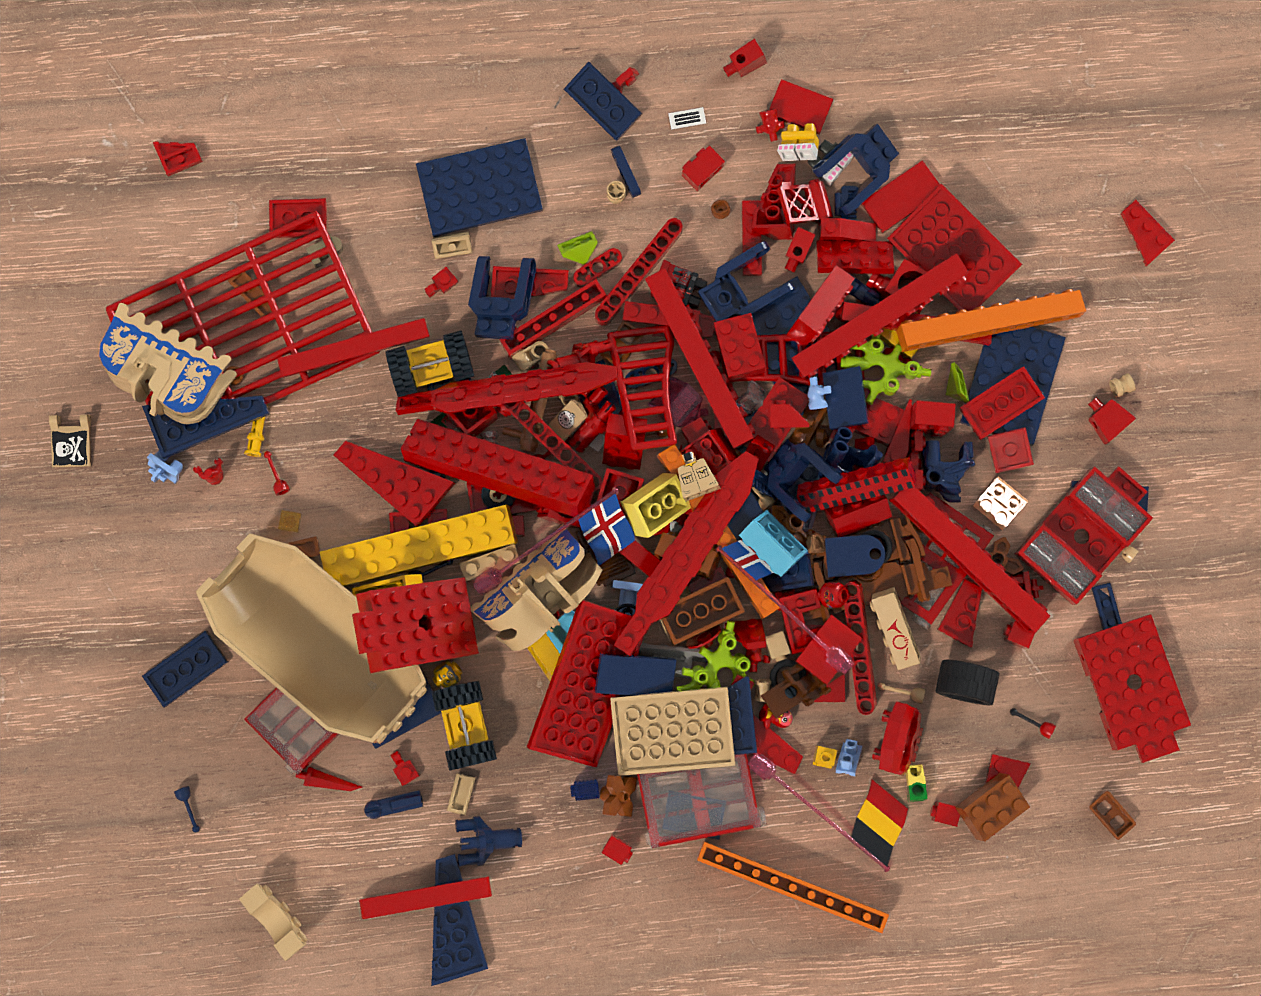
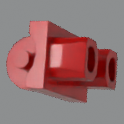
[1013,571,1044,599]

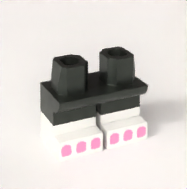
[807,140,854,187]

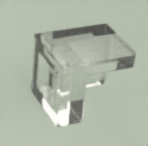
[736,380,765,415]

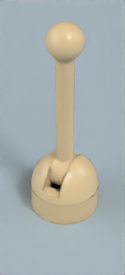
[752,486,775,512]
[1122,546,1138,563]
[878,683,925,704]

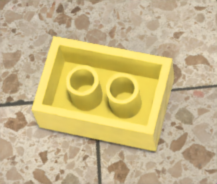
[620,473,691,538]

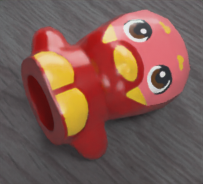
[759,704,793,729]

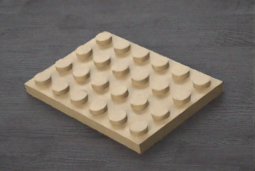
[610,687,735,776]

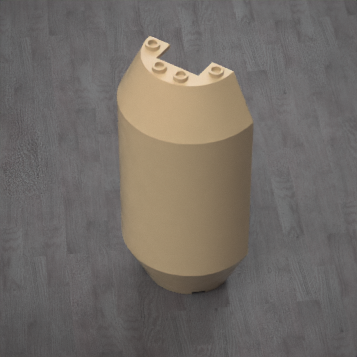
[196,533,427,744]

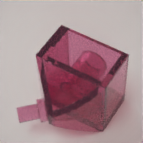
[647,376,708,427]

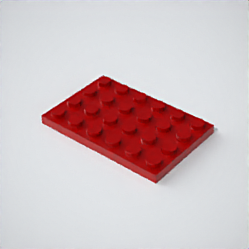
[887,184,1023,311]

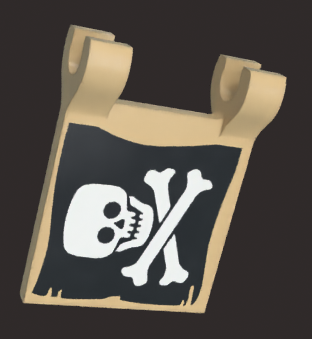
[49,415,91,467]

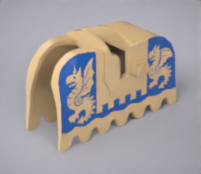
[99,303,237,424]
[471,524,602,651]

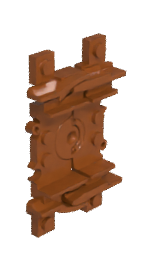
[802,515,952,623]

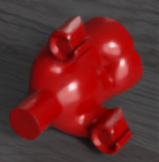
[756,108,785,142]
[193,458,223,485]
[745,648,770,673]

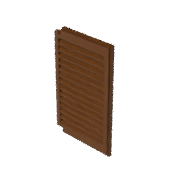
[575,528,636,587]

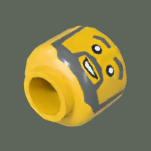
[432,660,462,688]

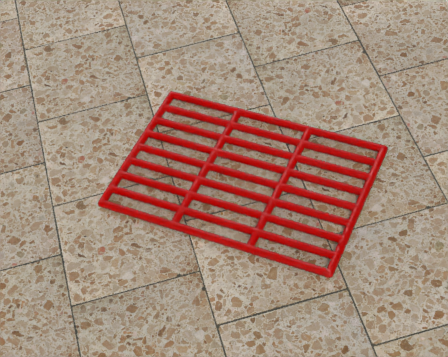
[106,211,380,406]

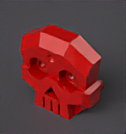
[872,701,923,776]

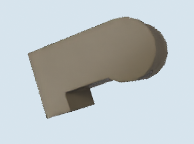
[306,236,343,269]

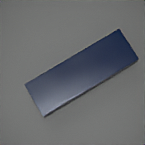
[1091,583,1122,630]

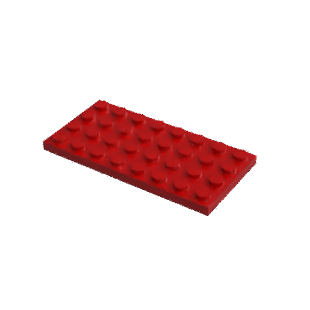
[527,600,644,768]

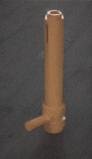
[502,348,558,452]

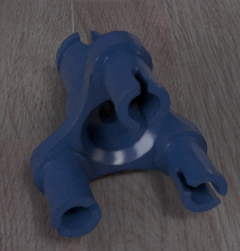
[455,816,522,867]

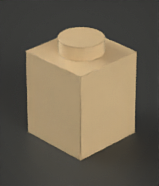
[765,631,790,662]

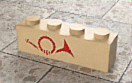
[870,587,921,670]

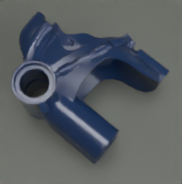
[818,427,883,479]
[922,440,975,503]

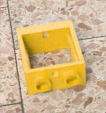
[527,633,560,681]

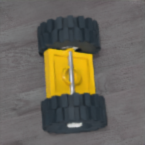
[385,330,474,397]
[431,681,497,771]

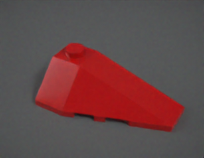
[752,164,796,240]

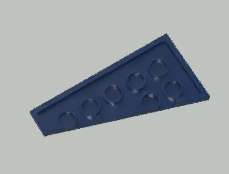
[142,396,270,459]
[431,854,488,986]

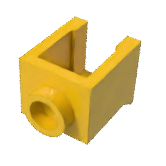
[812,746,837,769]

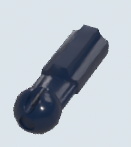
[848,273,881,306]
[364,790,423,819]

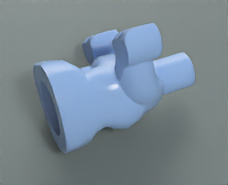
[807,377,831,410]

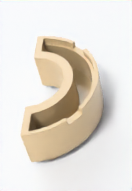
[239,884,308,961]

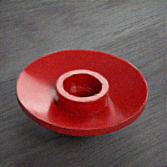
[686,625,721,649]

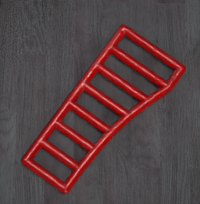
[607,325,677,451]
[722,331,865,390]

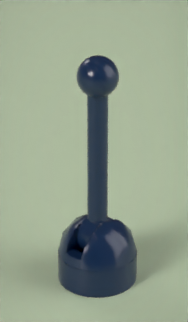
[408,560,453,580]
[174,786,200,833]

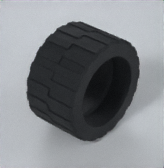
[935,659,1000,706]

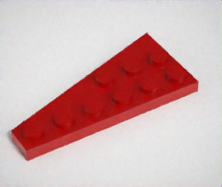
[333,441,455,527]

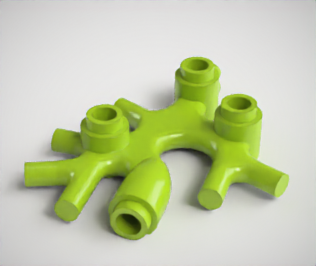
[840,334,931,405]
[676,620,755,691]

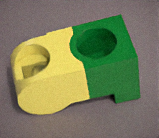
[906,764,928,802]

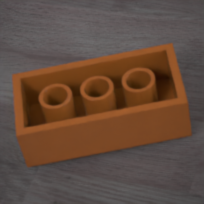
[661,577,745,646]

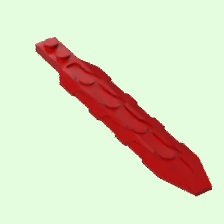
[395,362,618,415]
[614,451,759,656]

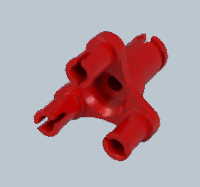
[547,339,613,369]
[568,386,624,453]

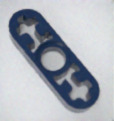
[610,146,641,198]
[625,359,677,390]

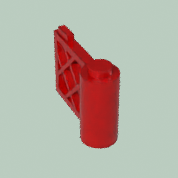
[777,179,834,224]

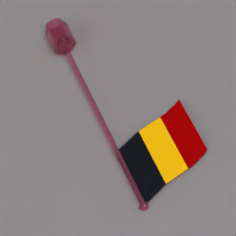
[747,752,908,872]

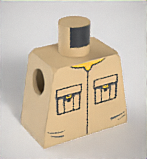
[678,452,721,502]

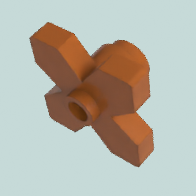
[769,505,808,547]
[988,537,1024,576]
[600,775,637,817]

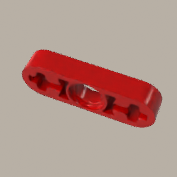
[573,248,622,287]

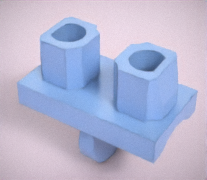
[147,451,183,484]
[836,739,862,776]

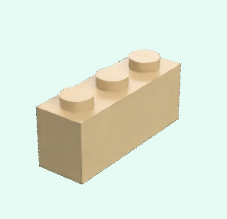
[459,544,521,583]

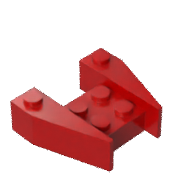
[828,388,912,464]

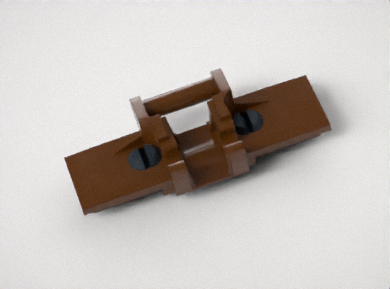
[761,661,851,718]

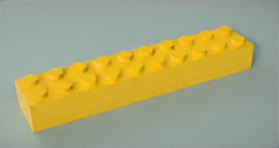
[319,505,518,587]

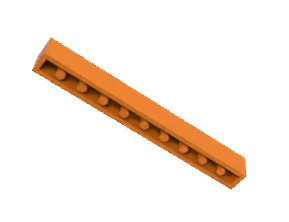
[896,289,1086,352]
[657,445,780,619]
[697,841,889,933]

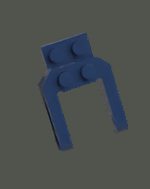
[812,124,899,215]
[698,241,796,322]
[468,256,536,339]
[764,439,843,523]

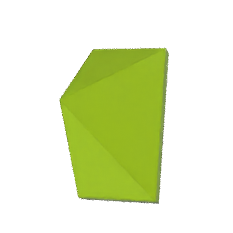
[557,231,598,265]
[946,362,969,403]

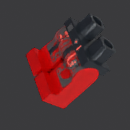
[651,260,707,309]

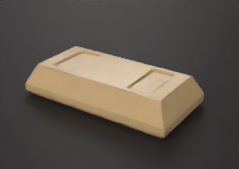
[447,773,475,816]

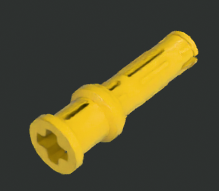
[244,417,265,457]

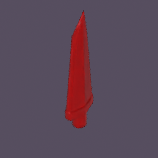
[296,767,363,791]

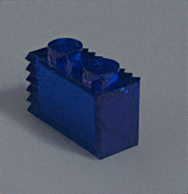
[570,778,600,801]

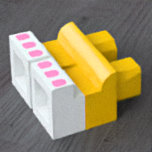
[777,123,819,161]

